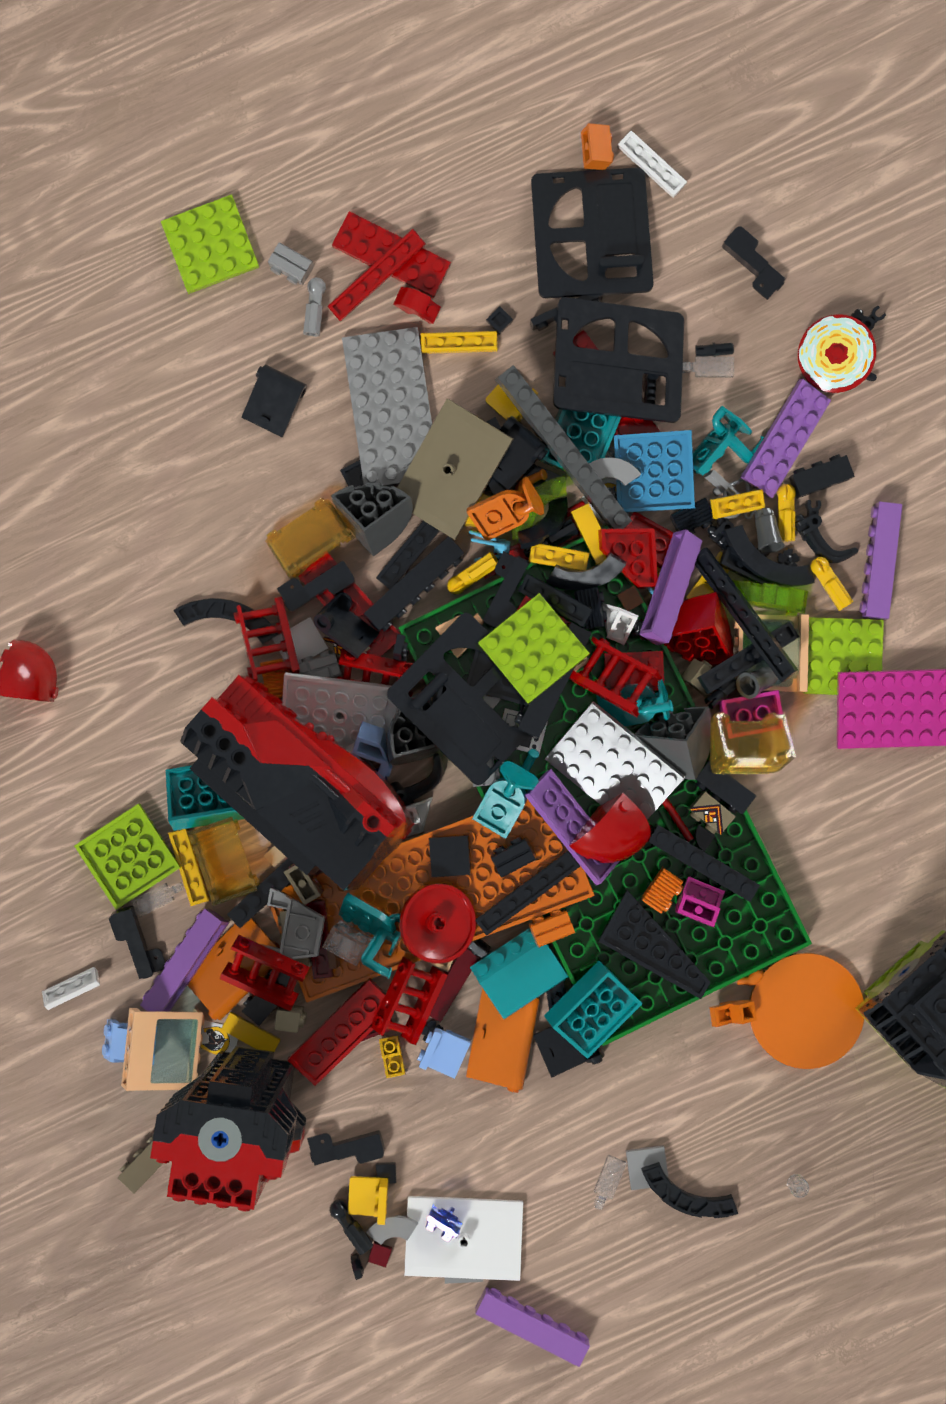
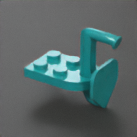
[693,406,764,475]
[596,679,673,726]
[472,749,539,839]
[338,893,402,979]

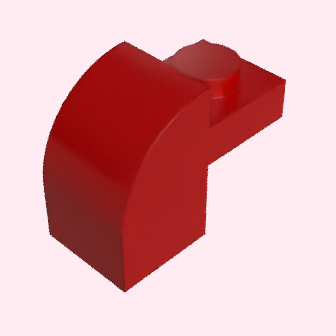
[393,287,441,324]

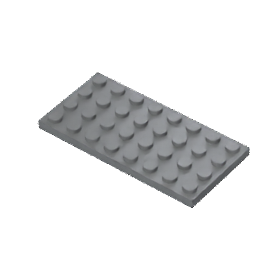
[342,327,432,486]

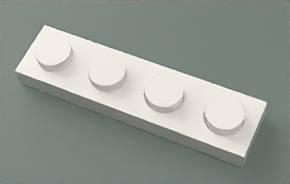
[617,131,687,198]

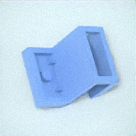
[352,721,392,778]
[102,1019,157,1065]
[417,1028,471,1079]

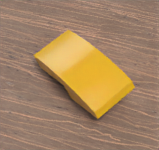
[379,1036,406,1078]

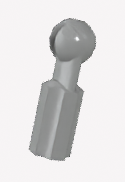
[303,277,326,337]

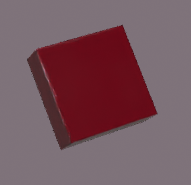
[368,1241,392,1268]

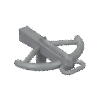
[704,469,756,519]

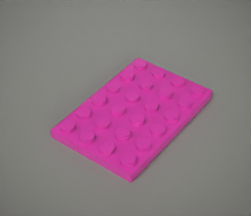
[836,669,946,749]

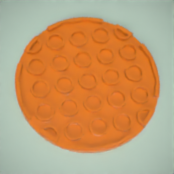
[749,953,864,1069]

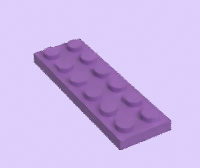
[740,379,831,498]
[525,769,619,885]

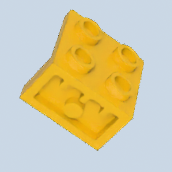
[348,1176,388,1225]

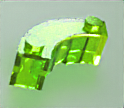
[512,476,567,540]
[732,580,808,617]

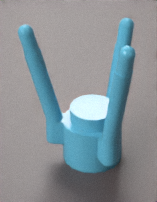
[469,530,510,562]

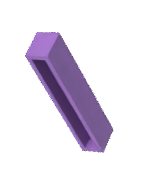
[859,501,902,620]
[640,530,702,645]
[140,908,229,1011]
[475,1287,590,1367]

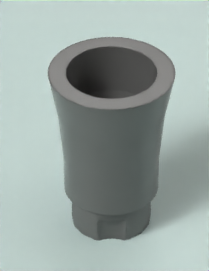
[755,508,785,554]
[736,667,778,699]

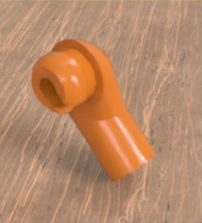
[737,969,764,986]

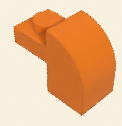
[709,1000,757,1027]

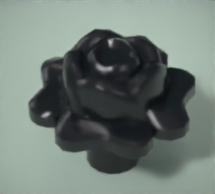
[631,619,647,641]

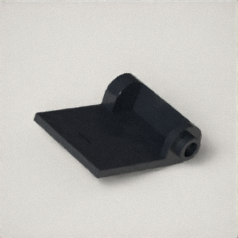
[241,364,307,438]
[492,416,548,490]
[313,592,380,659]
[533,1026,605,1078]

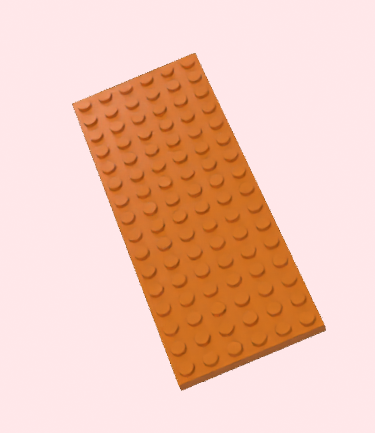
[270,799,595,1003]

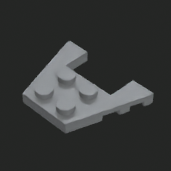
[262,887,325,959]

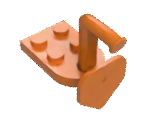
[467,469,547,541]

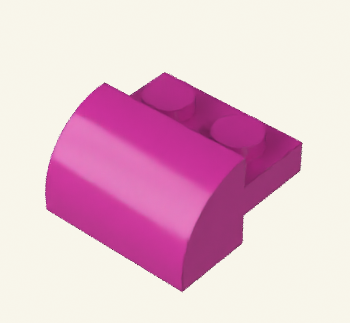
[675,877,725,927]

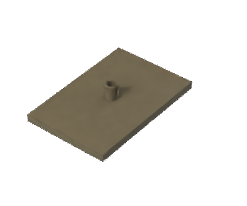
[397,399,514,540]

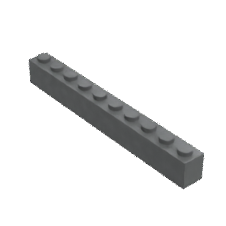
[495,365,632,529]

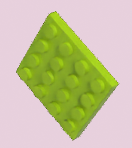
[161,194,260,294]
[478,593,590,704]
[803,617,884,695]
[74,803,181,910]

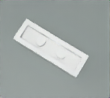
[42,967,100,1010]

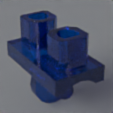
[425,1205,463,1242]

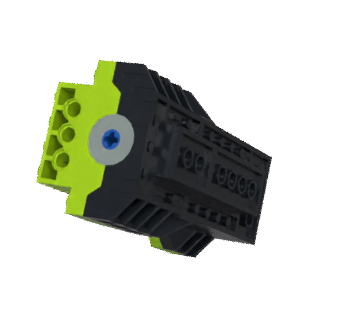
[855,930,946,1088]

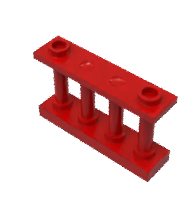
[234,597,300,681]
[569,637,662,717]
[337,648,413,697]
[220,935,310,1011]
[371,956,448,1045]

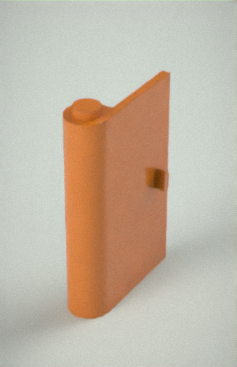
[188,919,280,1020]
[466,988,540,1093]

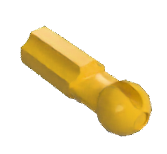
[777,484,796,542]
[447,551,498,594]
[811,557,854,611]

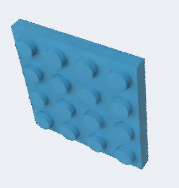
[614,430,695,512]

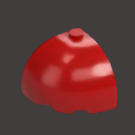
[664,592,734,666]
[0,639,58,702]
[569,793,651,863]

